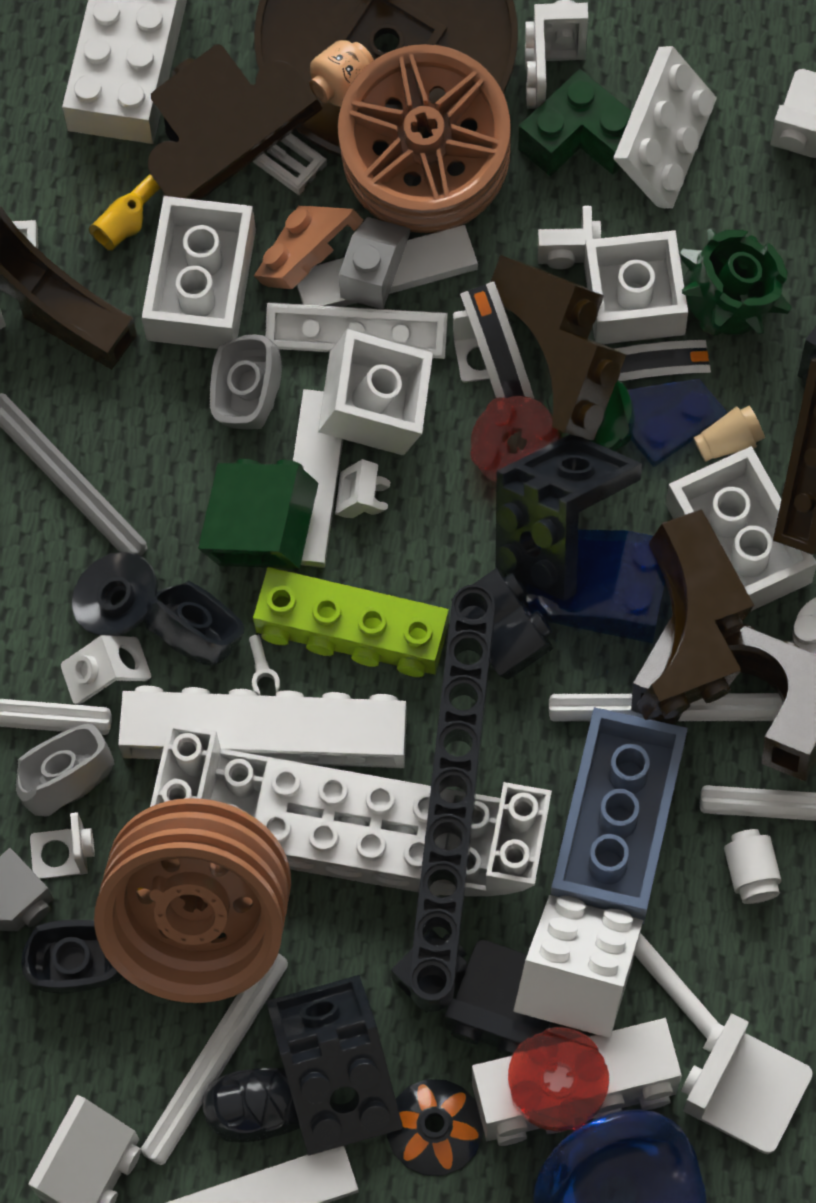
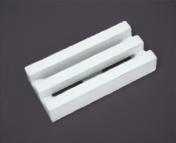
[253,133,327,195]

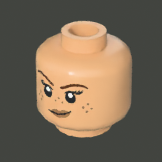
[309,40,374,107]

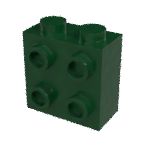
[198,459,319,569]

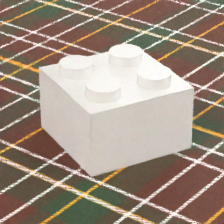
[584,230,688,344]
[318,329,433,456]

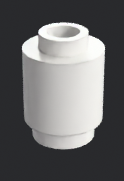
[724,829,782,904]

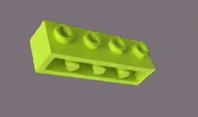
[253,567,449,677]

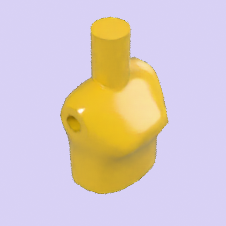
[89,175,160,251]

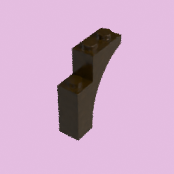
[0,206,137,370]
[490,255,626,441]
[637,509,755,721]

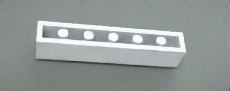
[118,686,407,768]

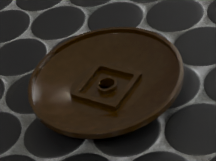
[254,0,518,157]

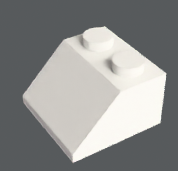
[28,1095,142,1203]

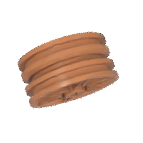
[338,44,510,233]
[94,798,291,1003]

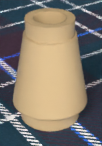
[693,405,765,462]

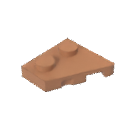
[254,205,364,289]

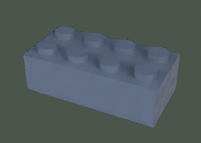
[551,707,688,924]

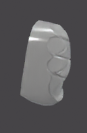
[210,334,282,430]
[16,724,115,817]

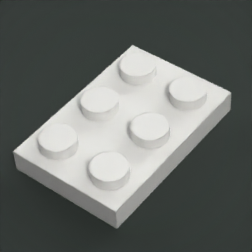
[613,46,717,208]

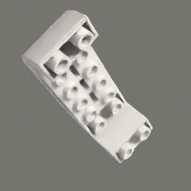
[150,723,552,896]

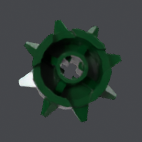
[679,229,791,336]

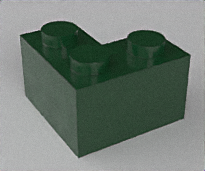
[518,69,632,176]

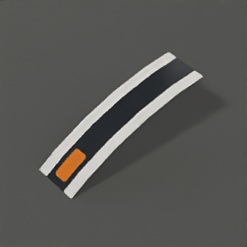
[460,282,535,411]
[614,340,711,381]

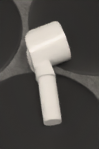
[249,635,280,696]

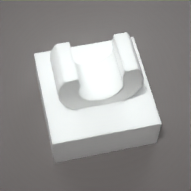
[335,459,391,518]

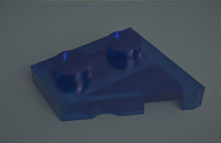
[628,378,727,467]

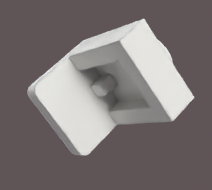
[538,206,601,269]

